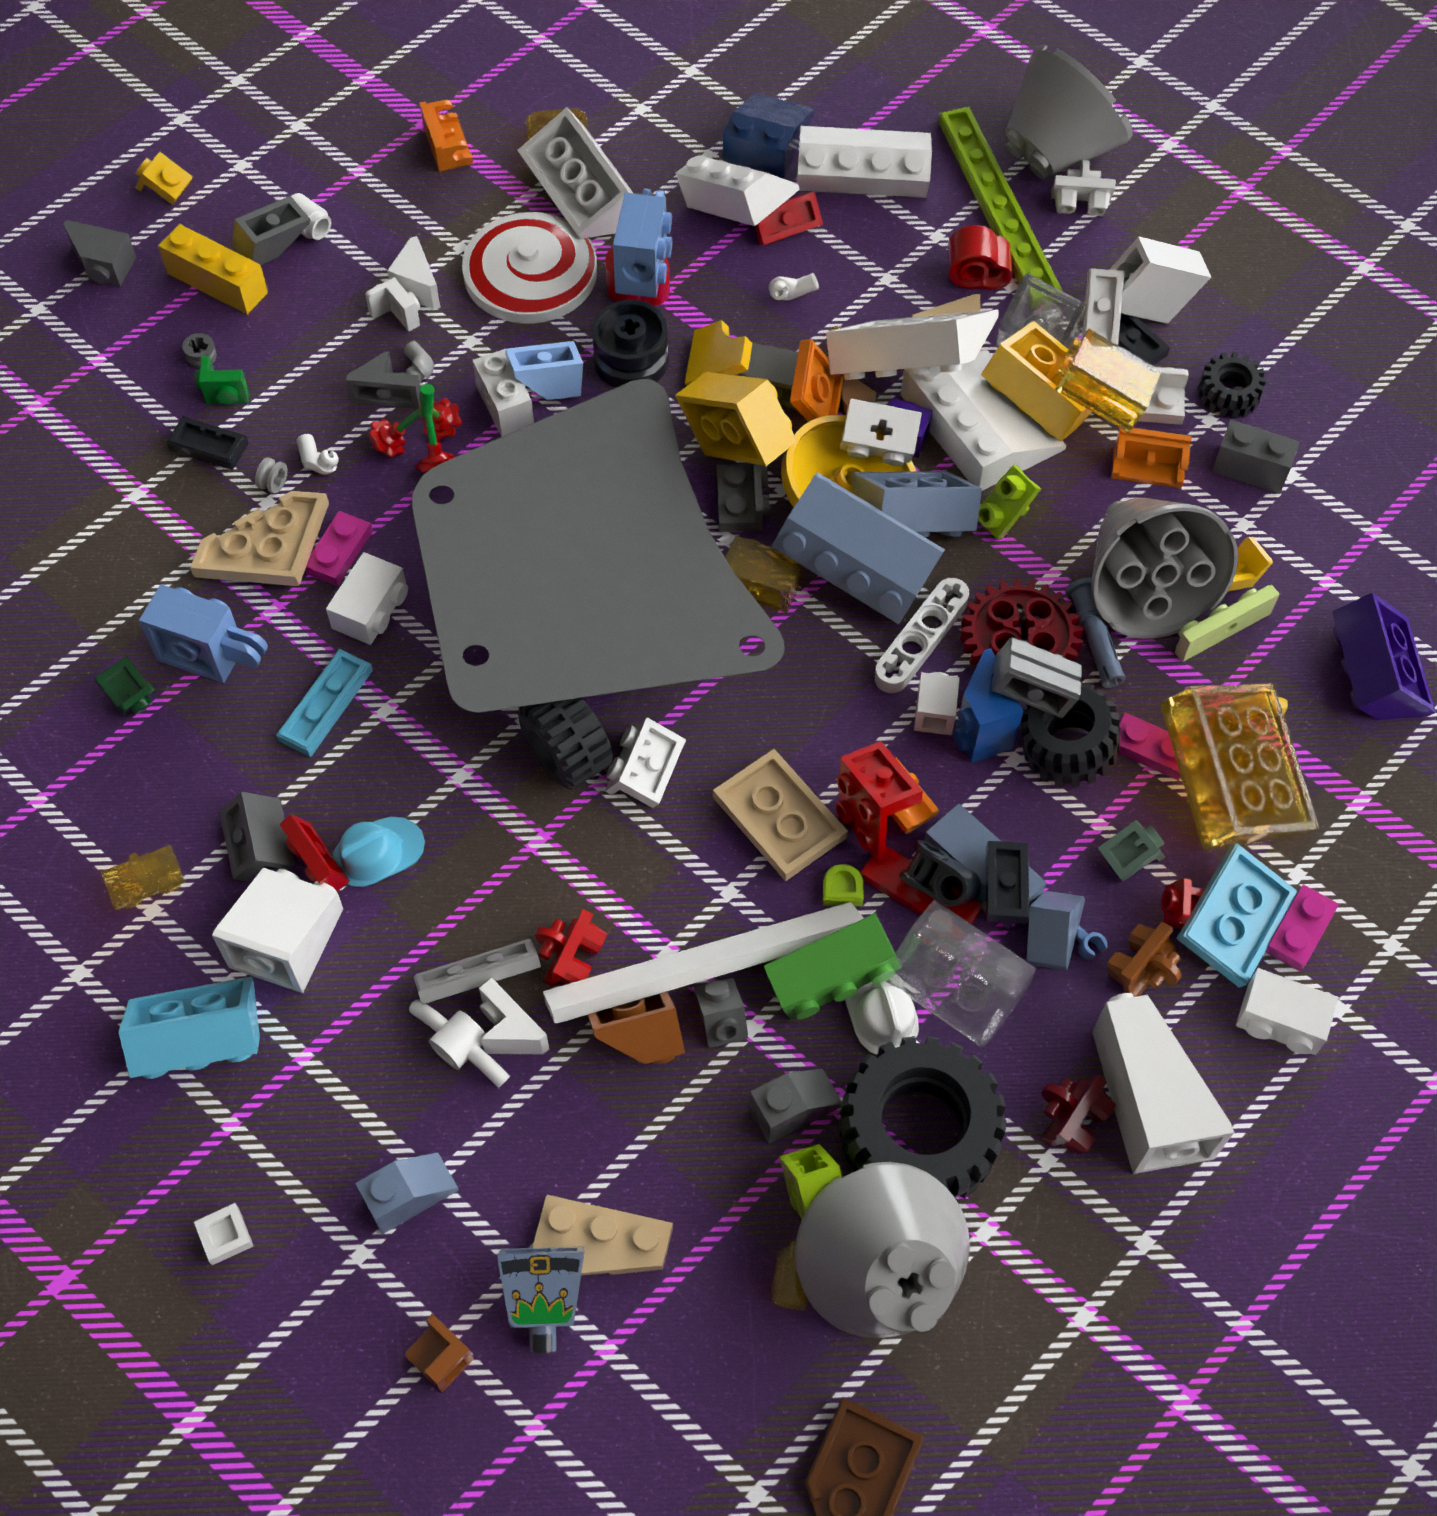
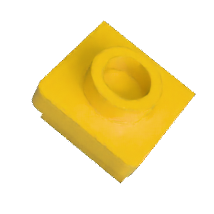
[135,152,193,205]
[1228,537,1272,591]

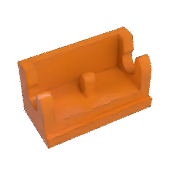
[419,100,473,172]
[1111,426,1192,489]

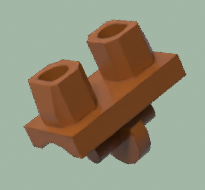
[1107,922,1182,997]

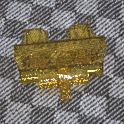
[101,845,186,910]

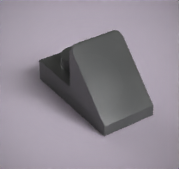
[346,352,420,408]

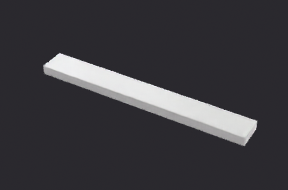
[543,902,864,1024]

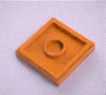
[790,339,844,422]

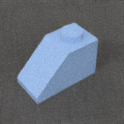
[505,341,583,400]

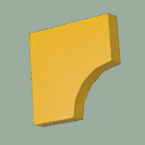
[685,320,752,386]

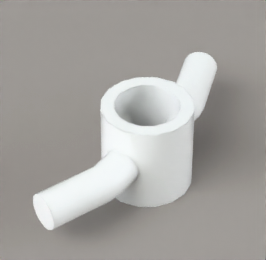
[409,999,510,1088]

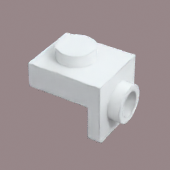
[365,277,420,332]

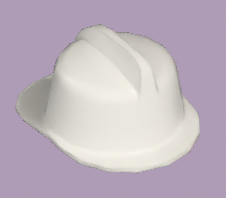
[845,972,919,1055]

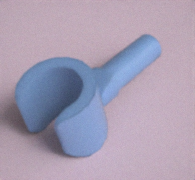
[1076,926,1107,960]

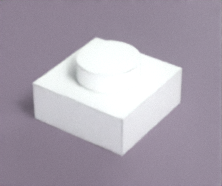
[194,1203,253,1265]

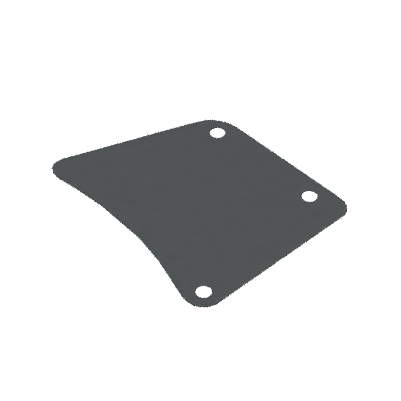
[412,379,785,713]

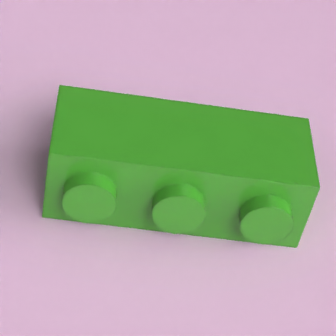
[764,913,902,1020]

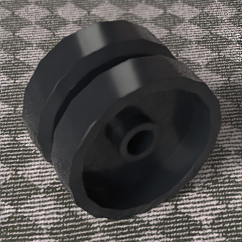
[592,300,669,388]

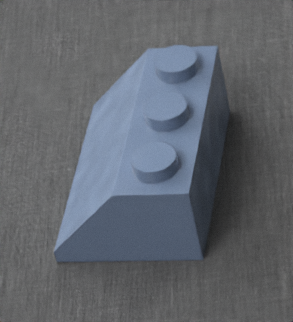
[851,471,982,537]

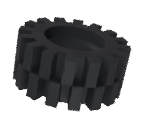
[1198,352,1266,419]

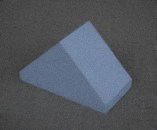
[1026,891,1085,971]

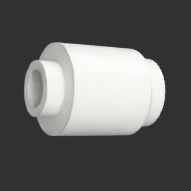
[291,193,331,240]

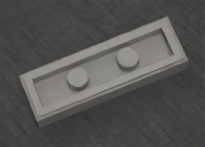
[414,939,541,1005]

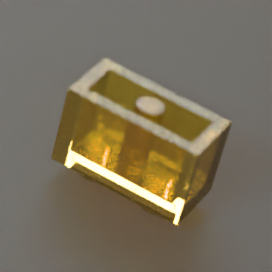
[725,536,804,613]

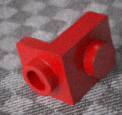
[1161,878,1205,929]

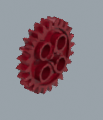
[960,578,1083,666]

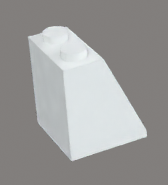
[212,868,343,993]

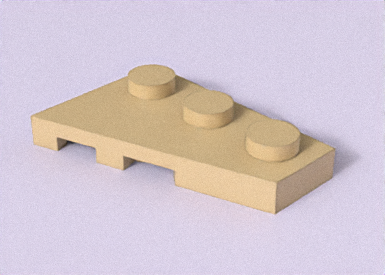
[532,1195,673,1276]

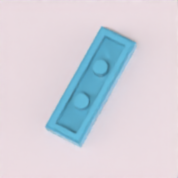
[276,649,373,758]

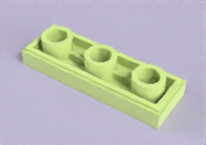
[1175,585,1280,662]

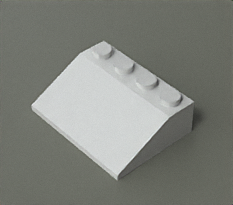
[826,309,999,380]
[901,350,1066,491]

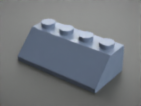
[772,472,945,624]

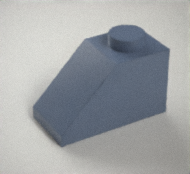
[355,1152,459,1235]

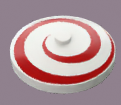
[462,212,597,323]

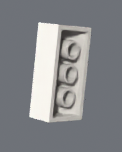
[518,107,633,239]
[797,126,932,198]

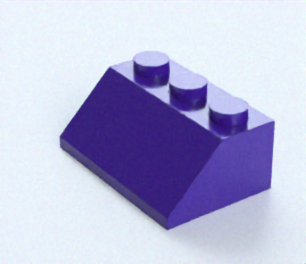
[1332,593,1436,720]

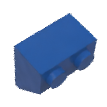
[953,648,1023,763]

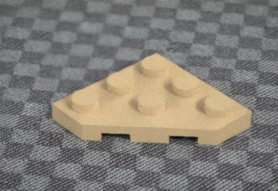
[190,491,329,586]

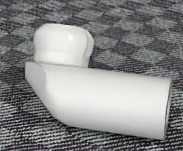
[769,273,819,301]

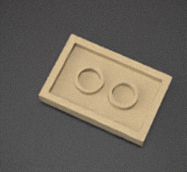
[713,749,848,881]

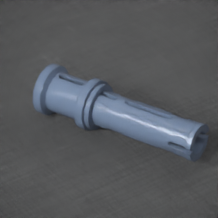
[1065,577,1126,688]

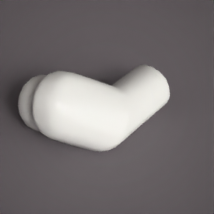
[296,434,339,475]

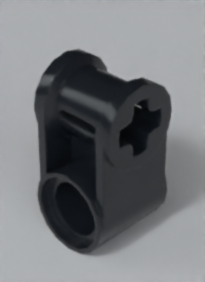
[899,840,981,907]

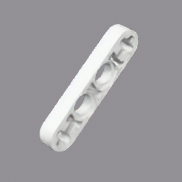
[875,578,969,693]

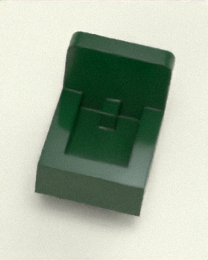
[94,656,156,717]

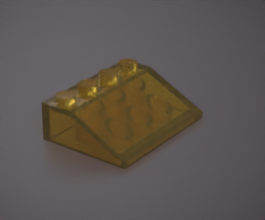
[1160,684,1320,851]

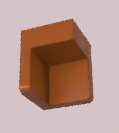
[405,1314,474,1393]

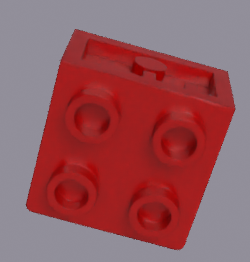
[836,741,923,861]

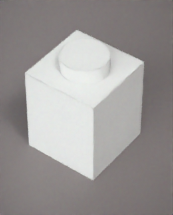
[914,672,959,735]

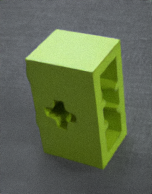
[779,1144,842,1218]

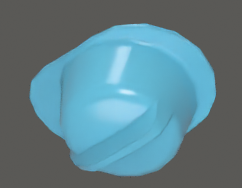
[333,816,425,887]

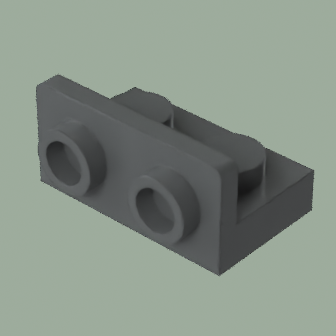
[716,464,770,532]

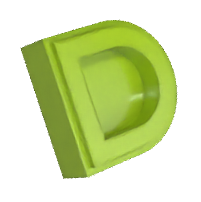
[823,864,864,907]

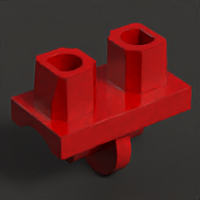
[534,909,607,987]

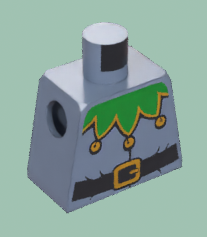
[498,1246,584,1353]

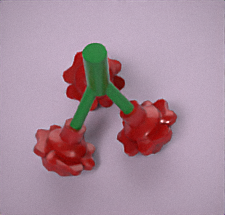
[369,384,462,473]

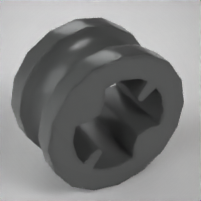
[182,333,217,368]

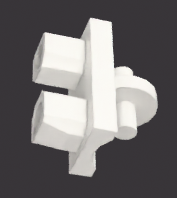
[1051,160,1116,216]

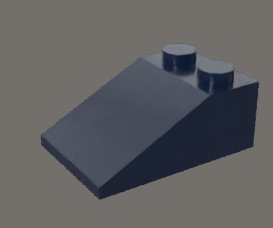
[723,93,815,179]

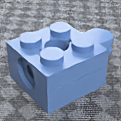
[613,188,672,298]
[139,584,268,683]

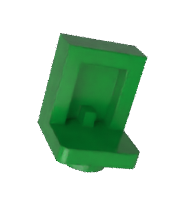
[195,356,249,405]

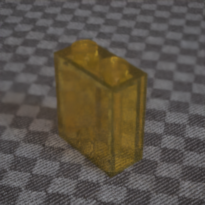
[1055,328,1161,434]

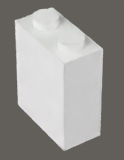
[1109,237,1211,324]

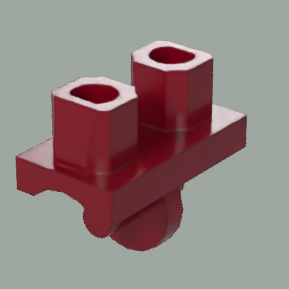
[1041,1074,1116,1154]

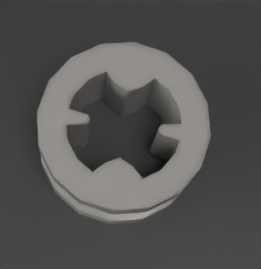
[255,457,288,494]

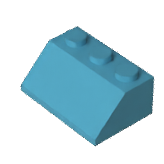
[119,976,260,1079]

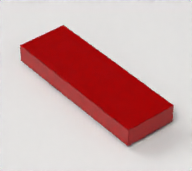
[860,846,982,941]

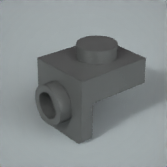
[694,978,748,1048]

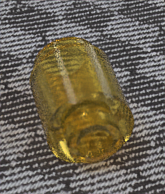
[770,1241,809,1311]

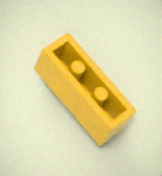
[158,224,268,315]

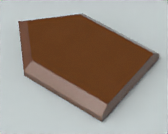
[805,1397,925,1516]

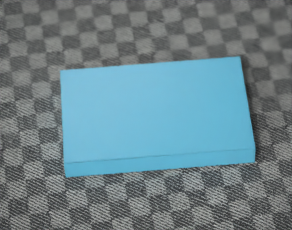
[1176,843,1298,988]

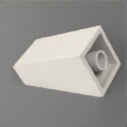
[1092,993,1234,1174]

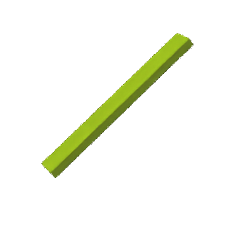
[938,107,1064,310]

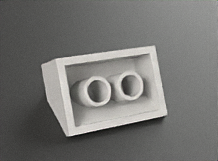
[676,155,800,226]

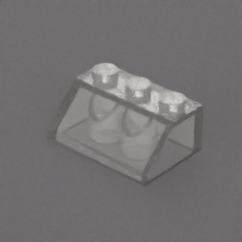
[886,900,1037,1049]

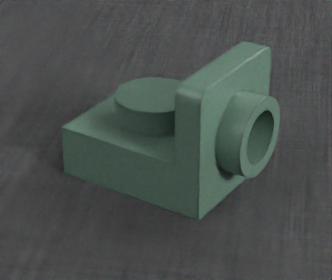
[1098,820,1166,882]

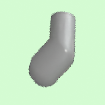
[404,341,434,383]

